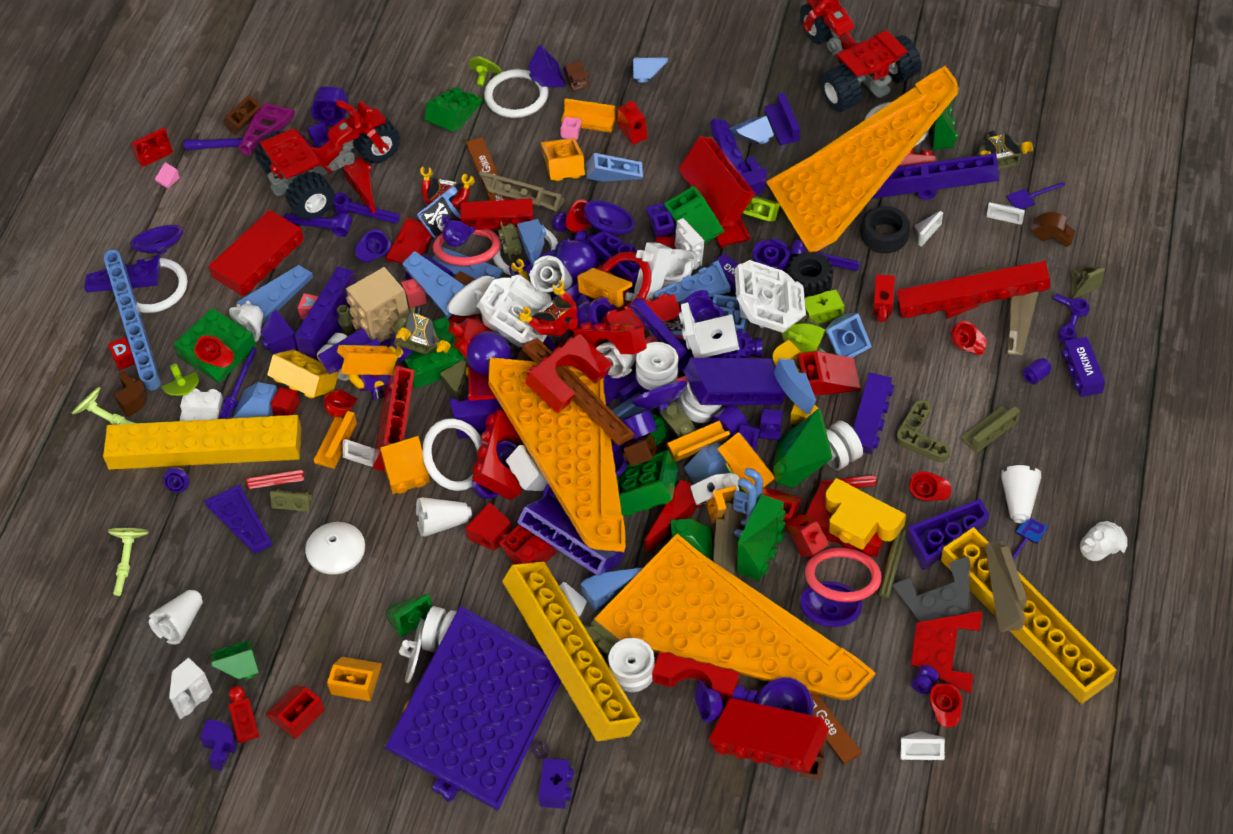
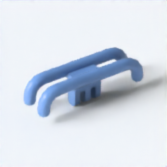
[733,468,763,537]

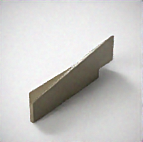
[479,171,565,212]
[1007,292,1038,356]
[713,502,747,575]
[985,541,1027,632]

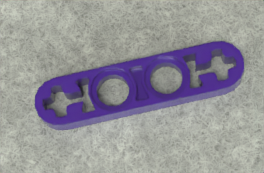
[630,298,687,360]

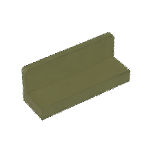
[961,406,1020,453]

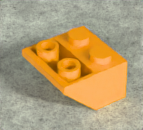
[327,657,382,702]

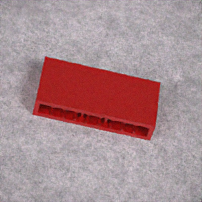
[679,136,755,227]
[209,210,304,297]
[372,366,415,472]
[709,698,829,773]

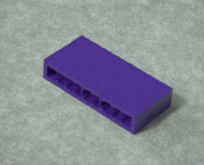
[295,267,357,361]
[684,358,787,405]
[517,497,627,576]

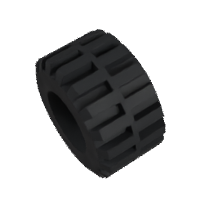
[787,251,833,298]

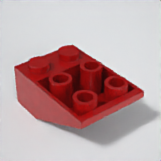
[798,351,861,396]

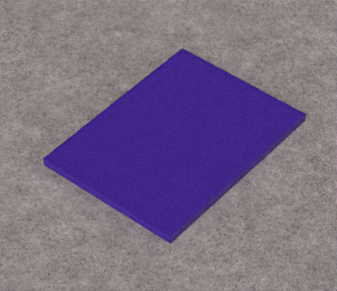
[384,606,561,810]

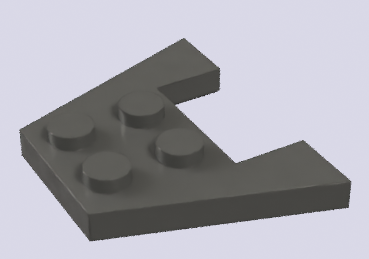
[892,556,970,622]

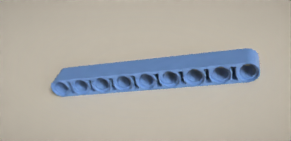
[104,250,161,391]

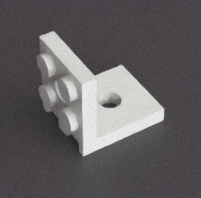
[679,303,739,358]

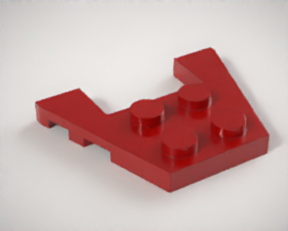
[911,611,983,693]

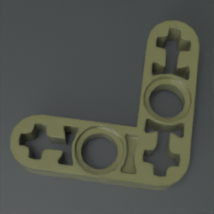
[896,400,950,463]

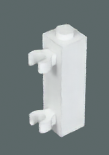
[625,242,672,302]

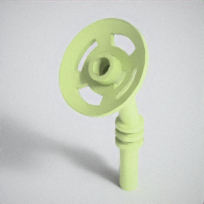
[71,387,137,425]
[108,528,149,596]

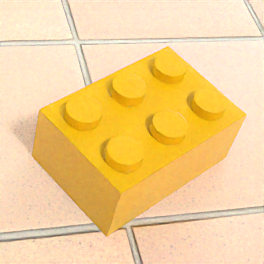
[267,349,340,398]

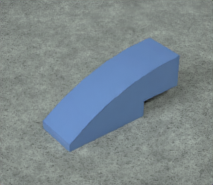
[774,359,816,414]

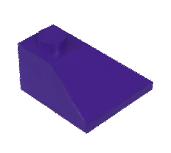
[528,44,566,87]
[260,310,299,354]

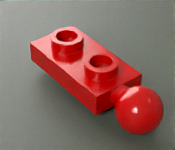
[228,686,260,743]

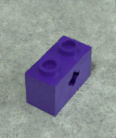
[539,758,574,809]

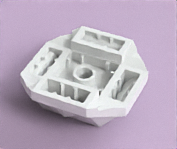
[735,260,806,332]
[477,275,552,347]

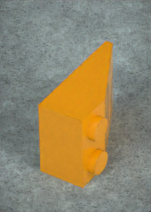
[541,138,585,181]
[380,436,430,494]

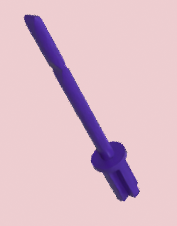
[217,346,256,419]

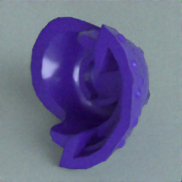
[441,215,476,247]
[681,290,725,323]

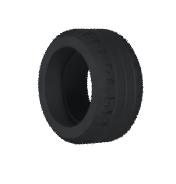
[861,206,910,253]

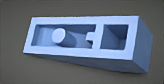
[586,153,643,182]
[517,219,546,266]
[581,567,643,611]

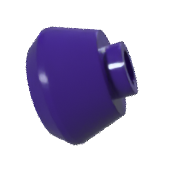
[163,468,189,493]

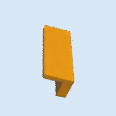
[561,99,616,132]
[577,268,632,308]
[337,345,396,375]
[314,411,357,469]
[667,421,730,462]
[717,432,775,488]
[706,485,737,524]

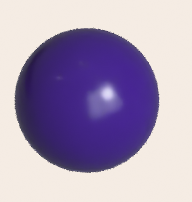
[555,240,598,283]
[466,331,511,376]

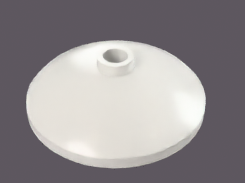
[305,522,365,575]

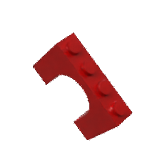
[525,334,612,413]
[472,409,524,501]
[805,483,885,557]

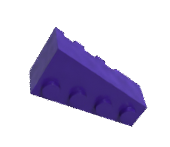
[589,231,640,292]
[853,372,895,454]
[449,397,504,439]
[905,499,990,571]

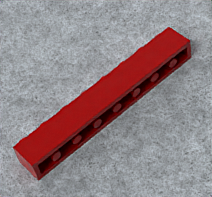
[897,261,1050,318]

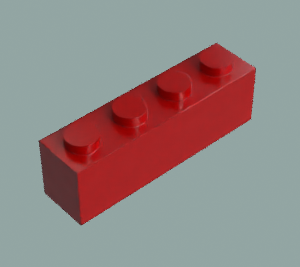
[460,198,534,230]
[601,293,681,329]

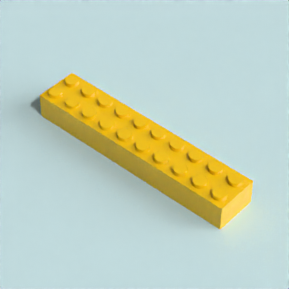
[103,415,302,470]
[941,527,1116,705]
[502,562,641,742]

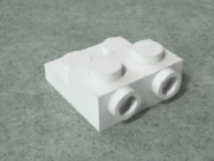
[675,218,704,269]
[180,389,223,421]

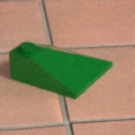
[772,409,833,488]

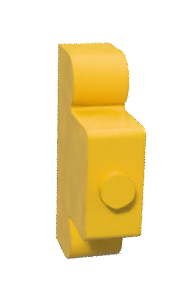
[825,478,906,550]

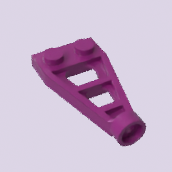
[239,103,295,155]

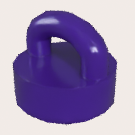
[552,212,568,231]

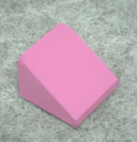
[561,117,582,140]
[155,162,180,189]

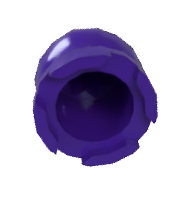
[575,297,618,329]

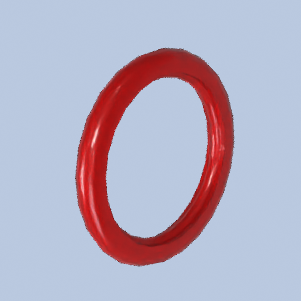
[593,252,652,312]

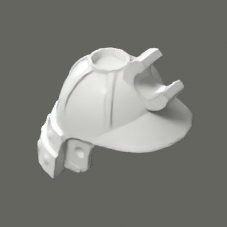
[662,249,697,288]
[229,301,263,342]
[1080,521,1127,561]

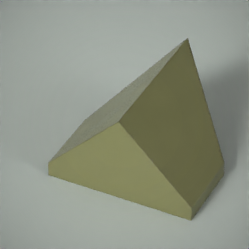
[1070,266,1105,300]

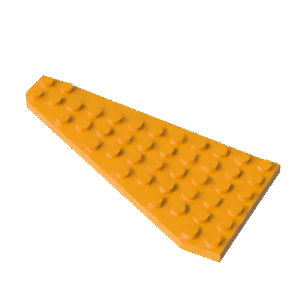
[766,66,959,253]
[488,357,625,552]
[595,534,876,700]

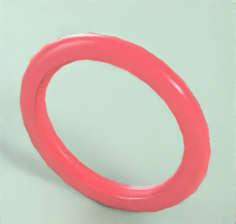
[433,229,501,266]
[805,547,882,602]

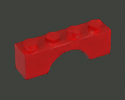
[573,322,647,355]
[652,652,740,703]

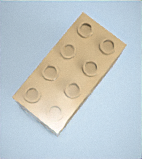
[346,267,409,342]

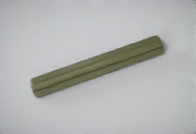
[879,529,906,599]

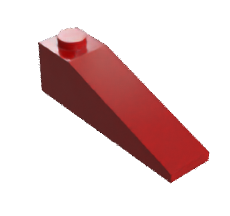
[343,157,376,214]
[645,480,702,552]

